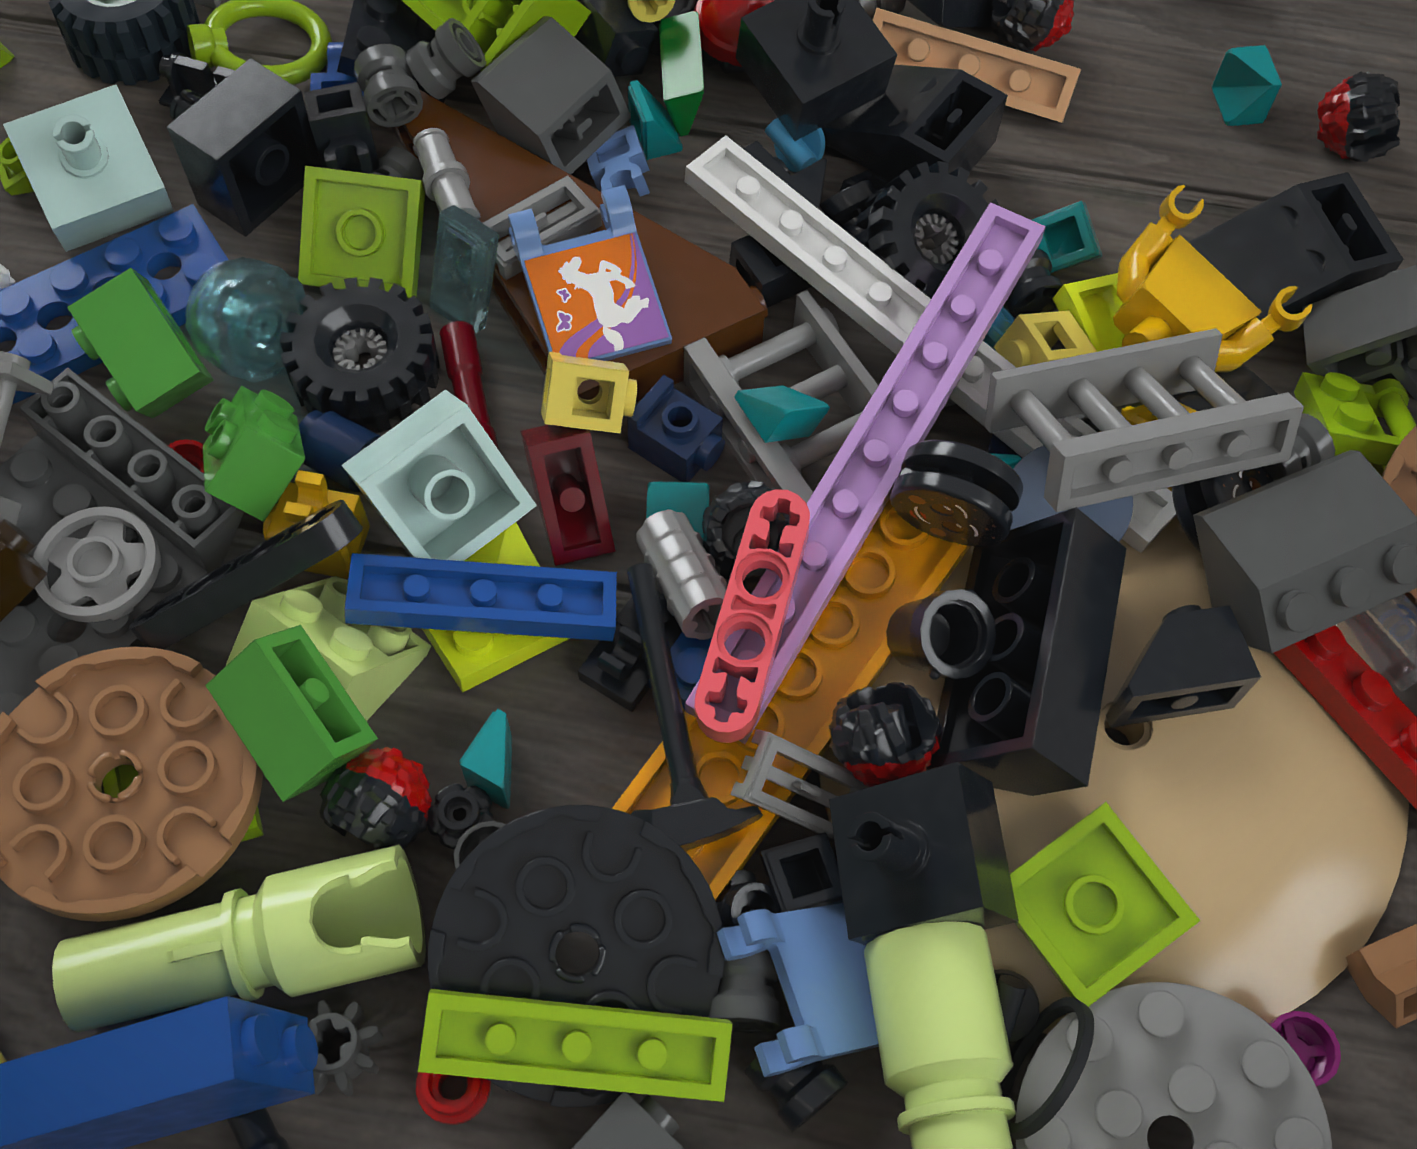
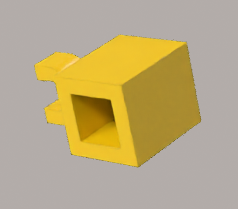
[263,470,370,579]

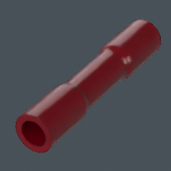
[439,321,500,452]

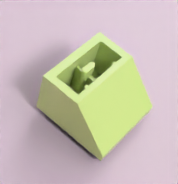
[226,576,431,734]

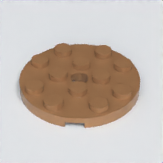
[0,647,263,922]

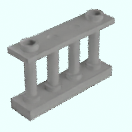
[684,290,926,504]
[985,328,1304,512]

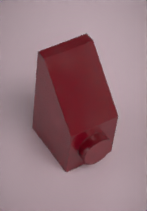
[520,425,616,566]

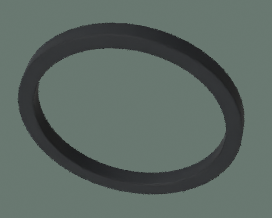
[1000,997,1094,1140]

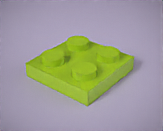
[298,166,425,298]
[1010,802,1200,1007]

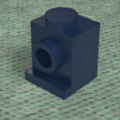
[627,375,725,482]

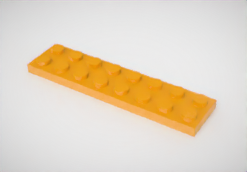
[612,499,971,902]

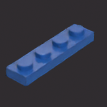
[344,553,617,641]

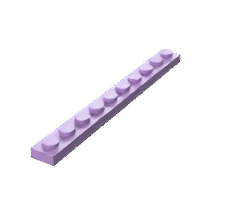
[685,202,1046,744]

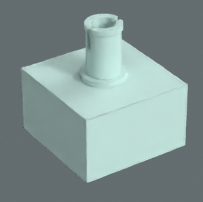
[3,84,174,252]
[341,389,537,561]

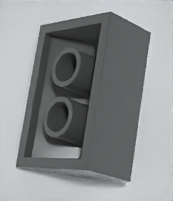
[1193,450,1417,654]

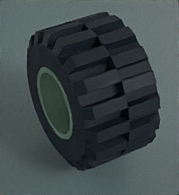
[48,0,201,85]

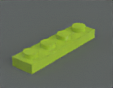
[418,989,733,1102]

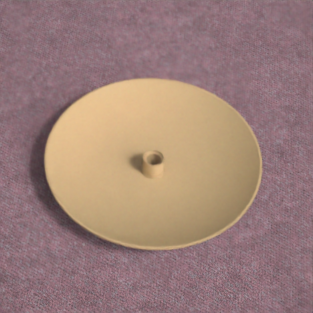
[818,515,1409,1034]

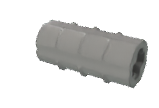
[636,509,727,640]

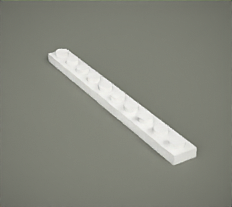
[684,135,1176,553]

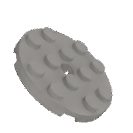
[1015,982,1332,1149]

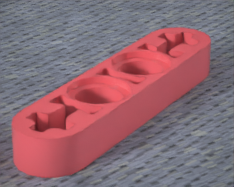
[694,489,810,743]

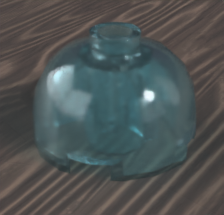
[185,257,306,383]

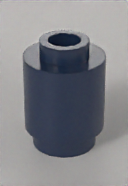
[299,410,381,492]

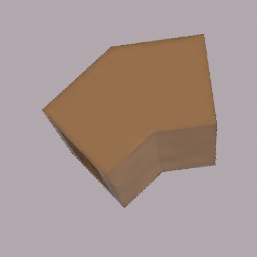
[1346,924,1417,1028]

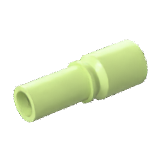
[52,845,426,1032]
[864,921,1016,1149]

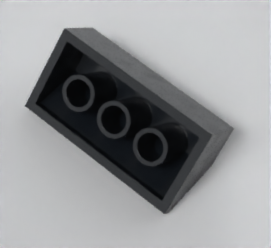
[926,507,1127,796]

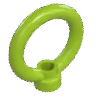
[187,0,332,85]

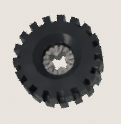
[854,161,999,299]
[280,277,440,432]

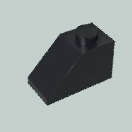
[1106,605,1261,728]

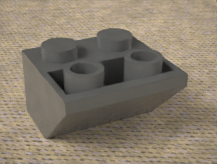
[471,16,631,175]

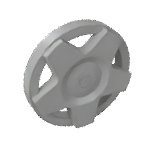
[33,506,161,622]

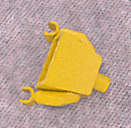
[1113,185,1312,372]

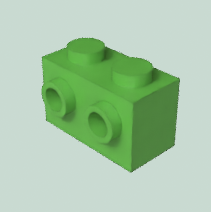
[67,268,214,418]
[203,385,305,522]
[205,625,378,802]

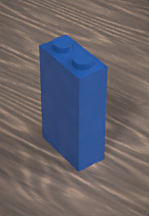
[0,996,318,1149]

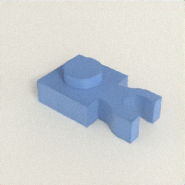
[587,125,650,197]

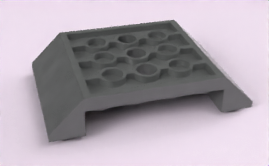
[0,367,244,716]

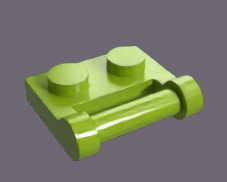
[1294,372,1417,466]

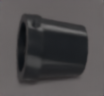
[886,589,996,680]

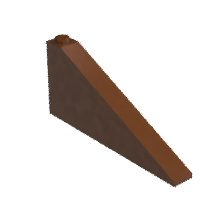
[391,90,768,402]

